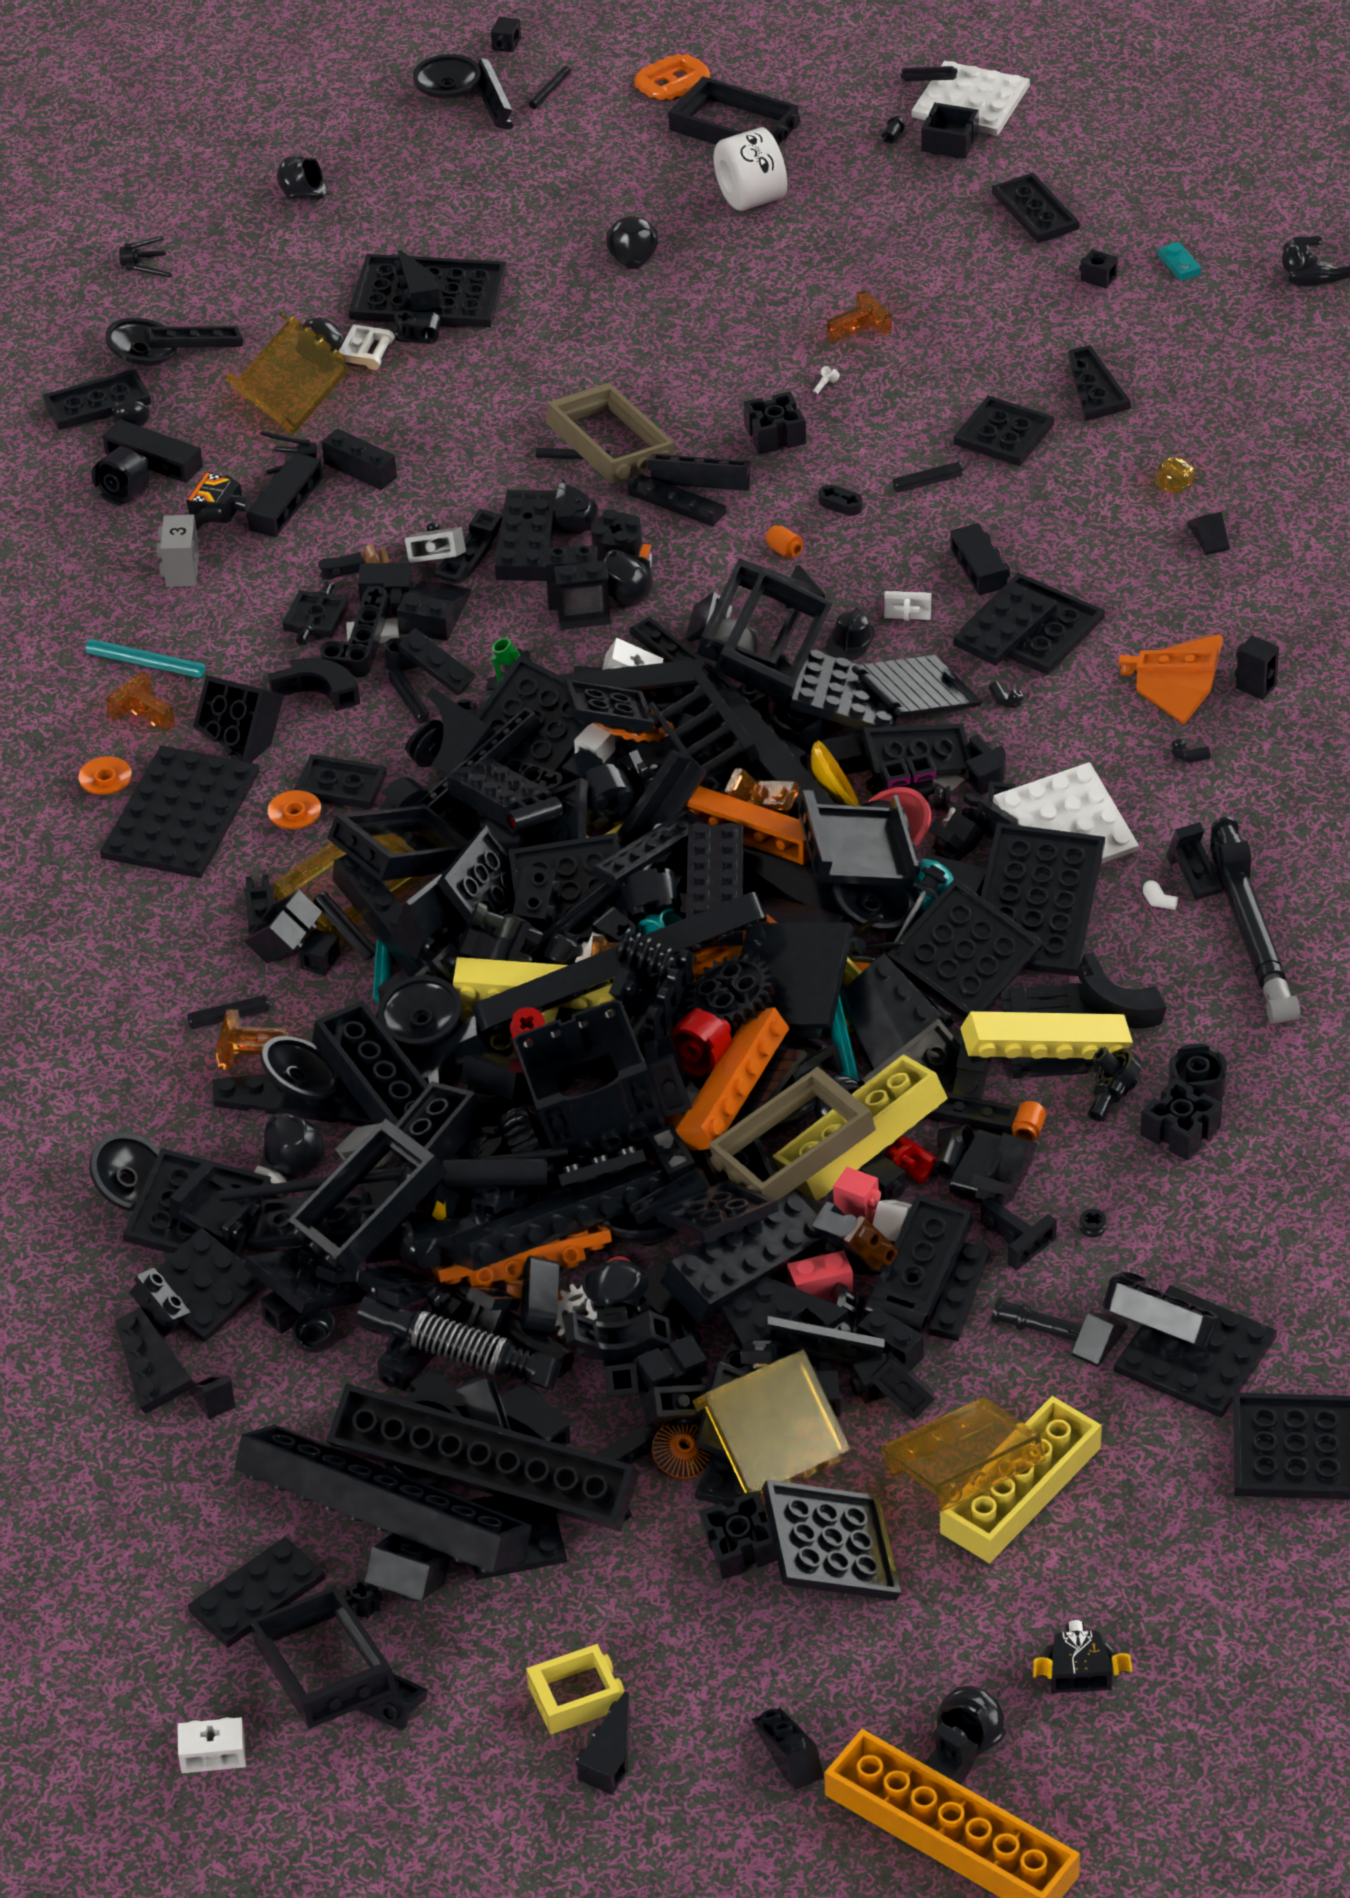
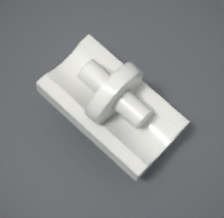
[884,591,932,621]

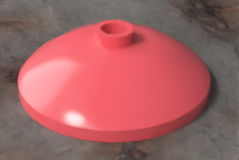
[868,787,931,847]

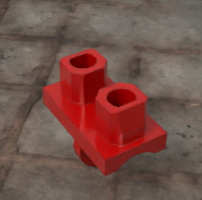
[883,1134,937,1183]

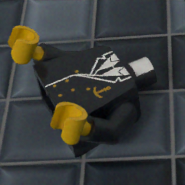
[1032,1620,1132,1693]

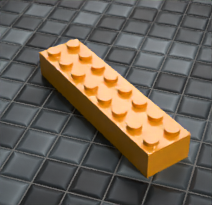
[824,1729,1080,1898]

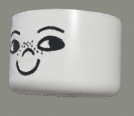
[713,127,787,211]

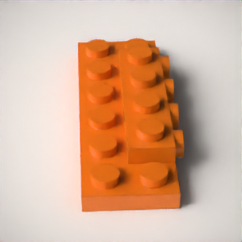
[431,1222,612,1288]

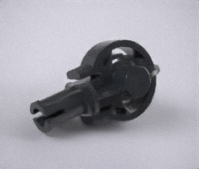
[1087,1047,1142,1122]

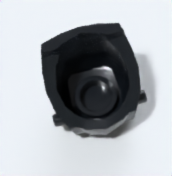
[554,478,598,534]

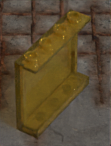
[224,313,350,435]
[692,1350,851,1499]
[881,1396,1046,1512]

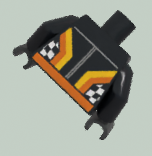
[186,472,251,532]

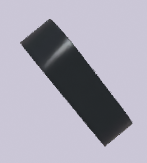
[818,485,863,516]

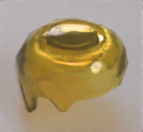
[1155,457,1195,493]

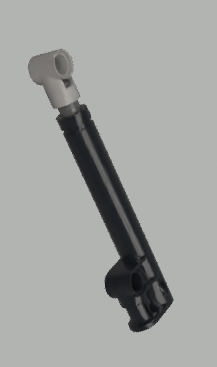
[1210,817,1300,1025]

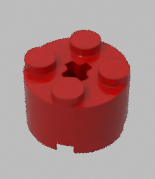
[669,1008,732,1077]

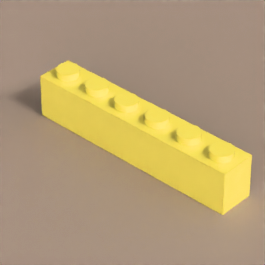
[960,1012,1133,1059]

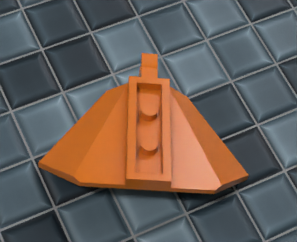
[1118,634,1223,725]

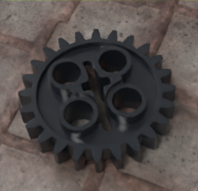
[684,954,776,1029]

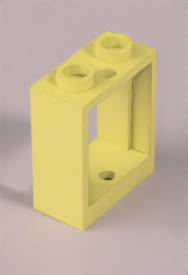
[526,1644,624,1735]

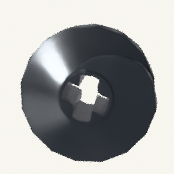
[405,720,443,768]

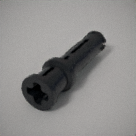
[992,1296,1083,1342]

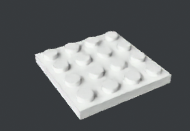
[911,61,1030,136]
[993,762,1139,864]

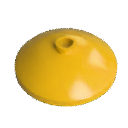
[811,741,861,806]

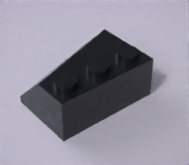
[193,675,284,763]

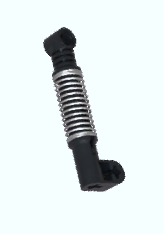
[356,1296,563,1391]

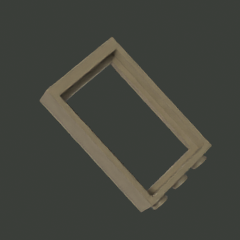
[546,383,674,484]
[709,1067,876,1200]

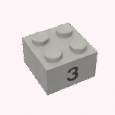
[157,515,199,587]

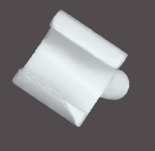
[812,366,839,395]

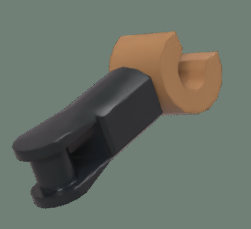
[318,543,390,580]

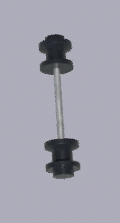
[872,865,948,960]

